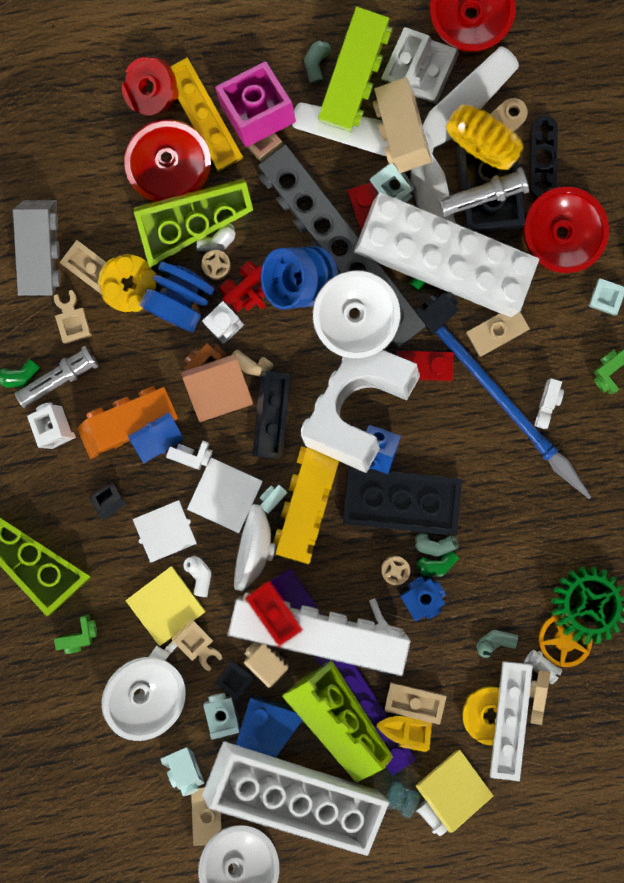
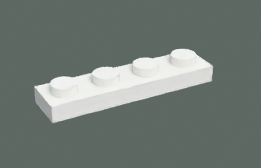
[490,661,533,781]

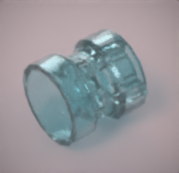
[385,780,421,819]

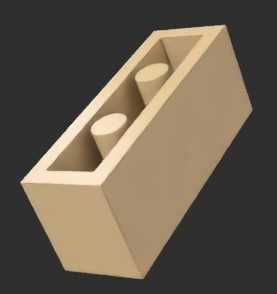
[373,77,432,173]

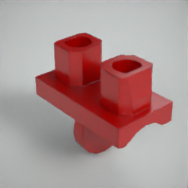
[219,261,266,314]

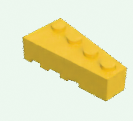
[273,446,339,564]

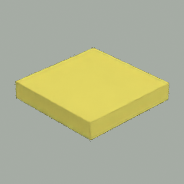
[125,566,206,646]
[415,750,493,832]

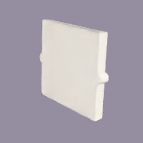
[133,500,197,563]

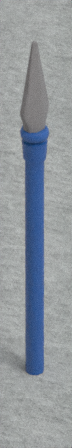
[435,325,591,499]

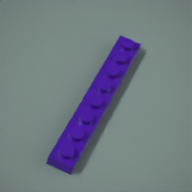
[270,568,416,776]

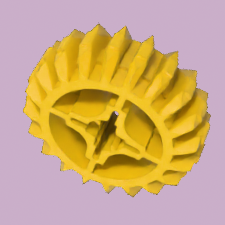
[446,105,523,169]

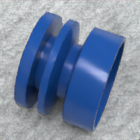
[261,246,338,310]
[139,262,215,333]

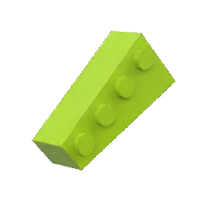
[318,6,393,133]
[133,179,253,268]
[0,518,91,616]
[283,660,393,783]

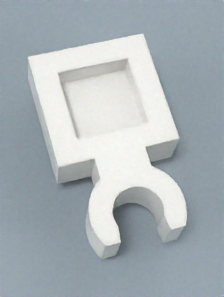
[534,379,564,429]

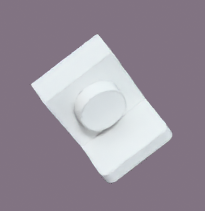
[166,441,213,470]

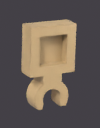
[54,290,92,344]
[171,619,222,671]
[529,670,551,725]

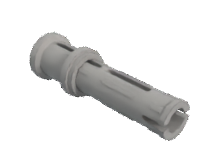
[439,167,529,217]
[14,345,99,408]

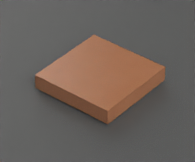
[181,354,253,422]

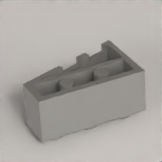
[13,200,61,295]

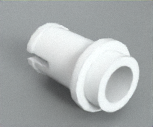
[524,650,562,684]
[416,800,447,836]

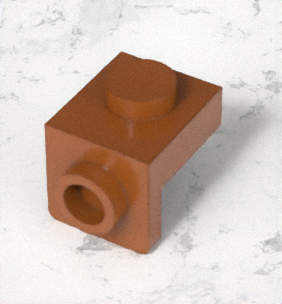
[184,343,228,371]

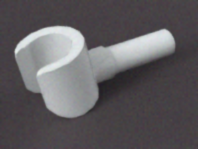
[369,598,388,629]
[149,641,177,661]

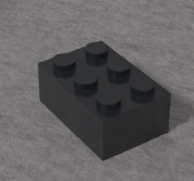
[455,144,525,234]

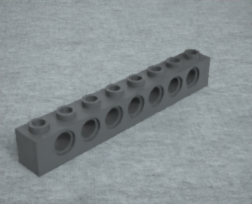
[258,144,426,349]

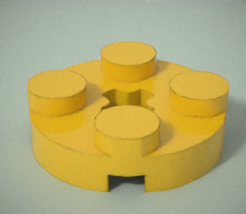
[98,254,156,312]
[462,686,499,745]

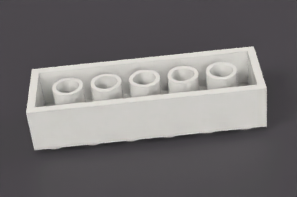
[353,192,539,318]
[229,592,410,675]
[202,742,389,856]

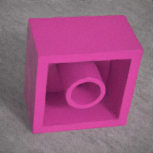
[215,61,296,147]

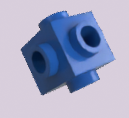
[366,425,401,474]
[399,576,446,622]

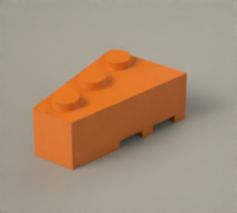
[77,386,178,459]

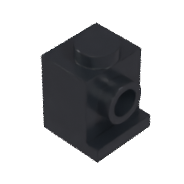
[415,291,459,335]

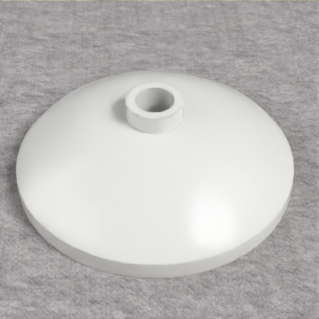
[313,271,400,358]
[234,504,275,591]
[102,657,186,741]
[199,825,279,883]

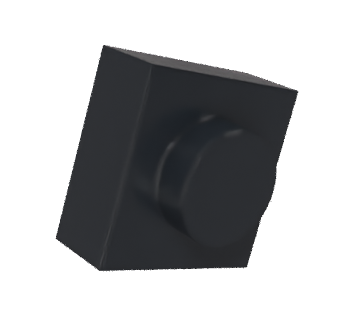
[89,481,127,520]
[214,659,255,701]

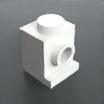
[202,301,244,344]
[27,403,76,449]

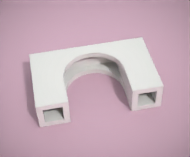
[301,350,420,473]

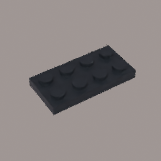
[342,467,462,536]

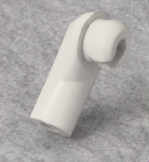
[183,556,211,597]

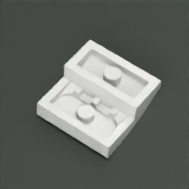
[381,27,459,104]

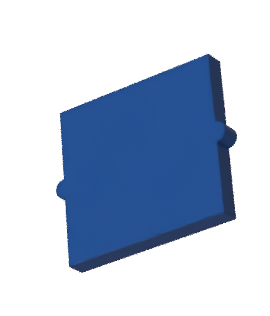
[128,413,184,464]

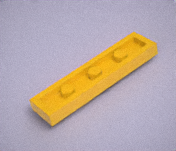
[171,57,243,172]

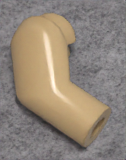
[232,350,273,377]

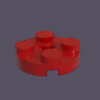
[122,57,179,116]

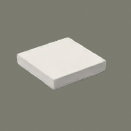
[187,458,263,533]

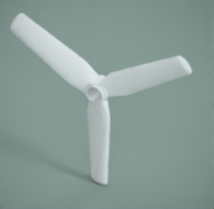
[292,46,519,224]

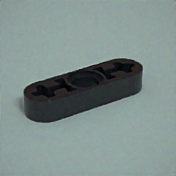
[529,116,558,199]

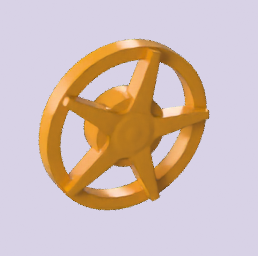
[538,615,592,667]

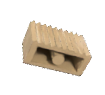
[244,641,288,688]

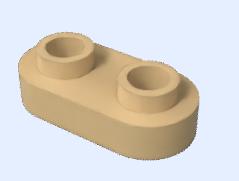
[490,98,528,132]

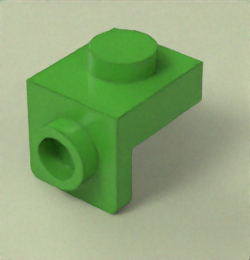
[592,350,624,394]
[54,614,97,654]

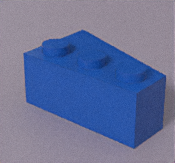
[236,694,302,758]

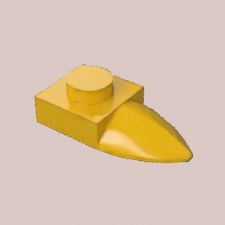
[376,716,432,752]

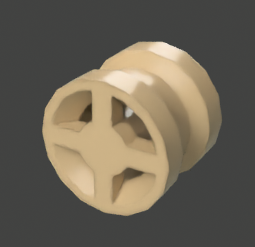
[202,250,231,281]
[381,555,410,585]

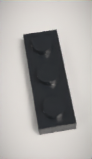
[252,371,291,459]

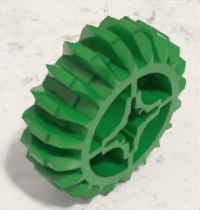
[550,567,624,644]

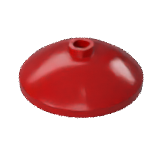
[430,0,516,52]
[124,119,211,202]
[523,187,609,274]

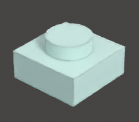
[589,278,624,316]
[260,485,288,514]

